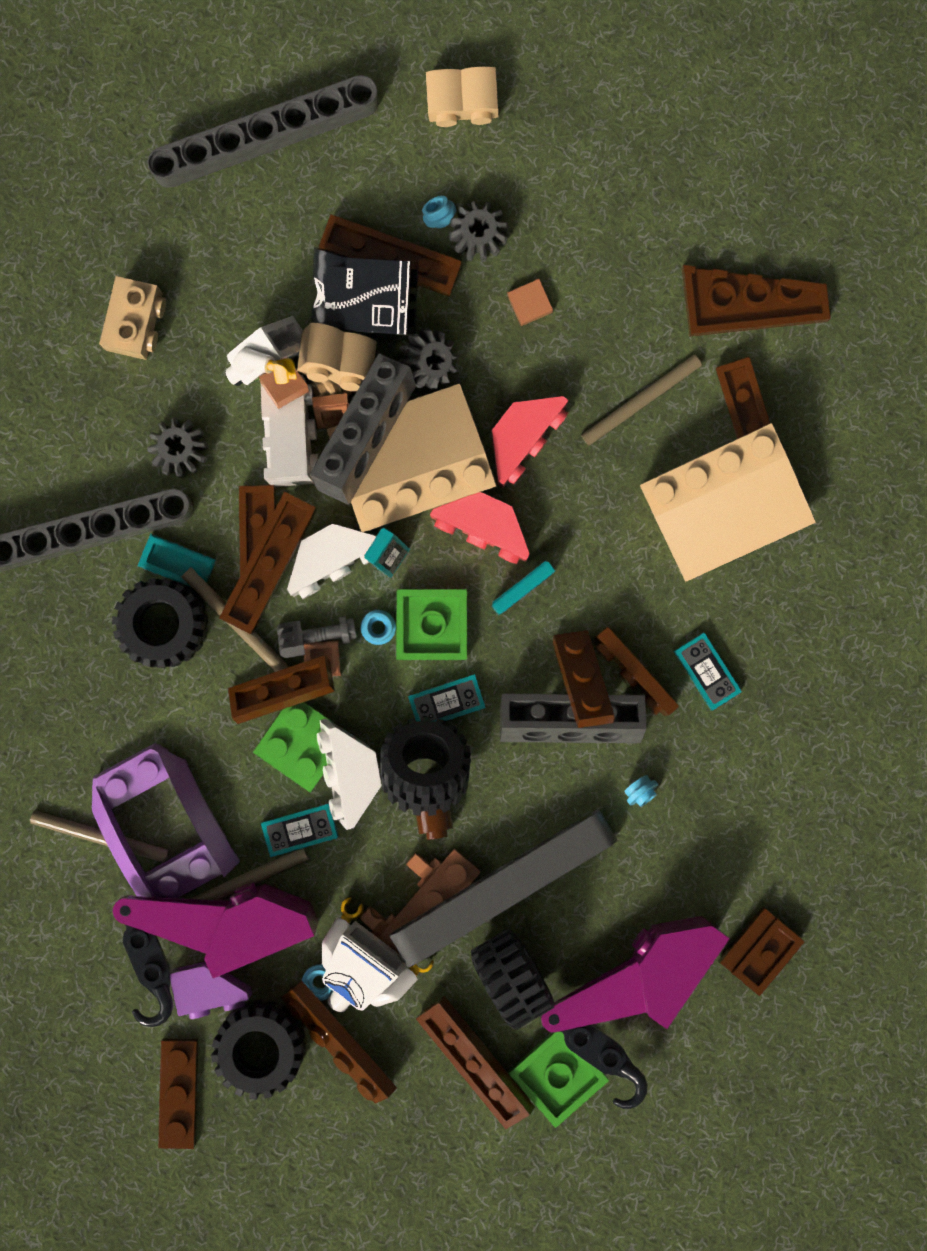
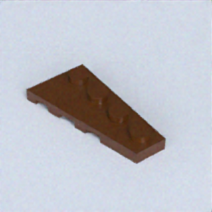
[682,265,831,337]

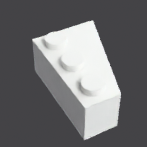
[261,375,318,487]

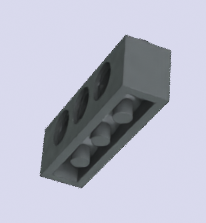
[310,354,416,505]
[500,694,647,743]

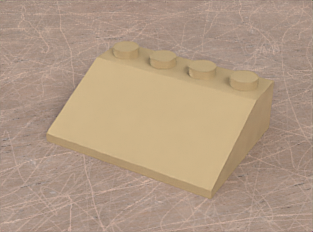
[327,383,496,532]
[640,423,816,582]

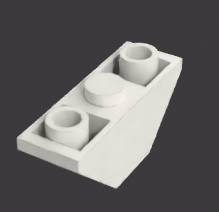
[287,524,376,599]
[317,719,381,830]

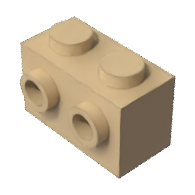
[99,276,166,360]

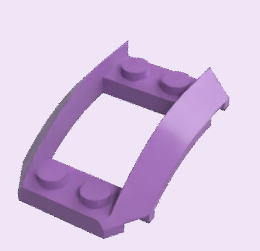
[92,743,240,898]

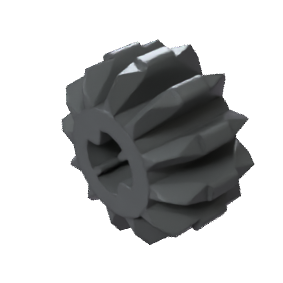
[449,201,508,262]
[398,329,460,390]
[147,417,209,478]

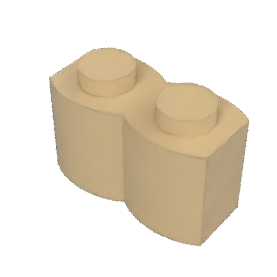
[426,67,498,127]
[297,323,377,391]

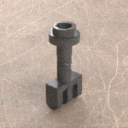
[277,616,357,658]

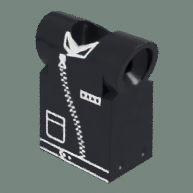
[311,247,419,335]

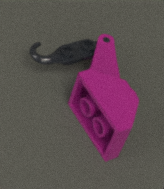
[113,882,319,1027]
[541,916,730,1109]

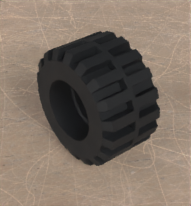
[112,578,208,668]
[380,717,471,816]
[471,928,554,1030]
[211,1000,306,1100]

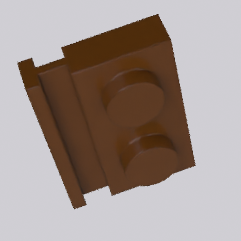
[718,907,805,997]

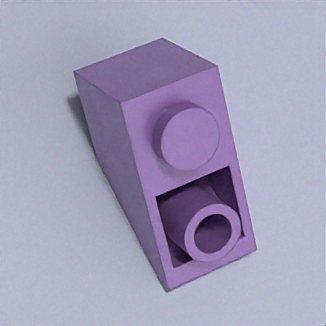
[170,962,252,1019]

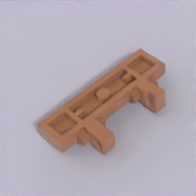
[360,848,481,954]

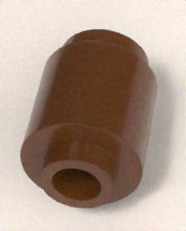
[416,809,454,840]

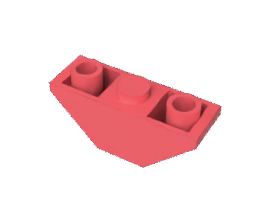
[491,396,569,488]
[430,492,530,564]

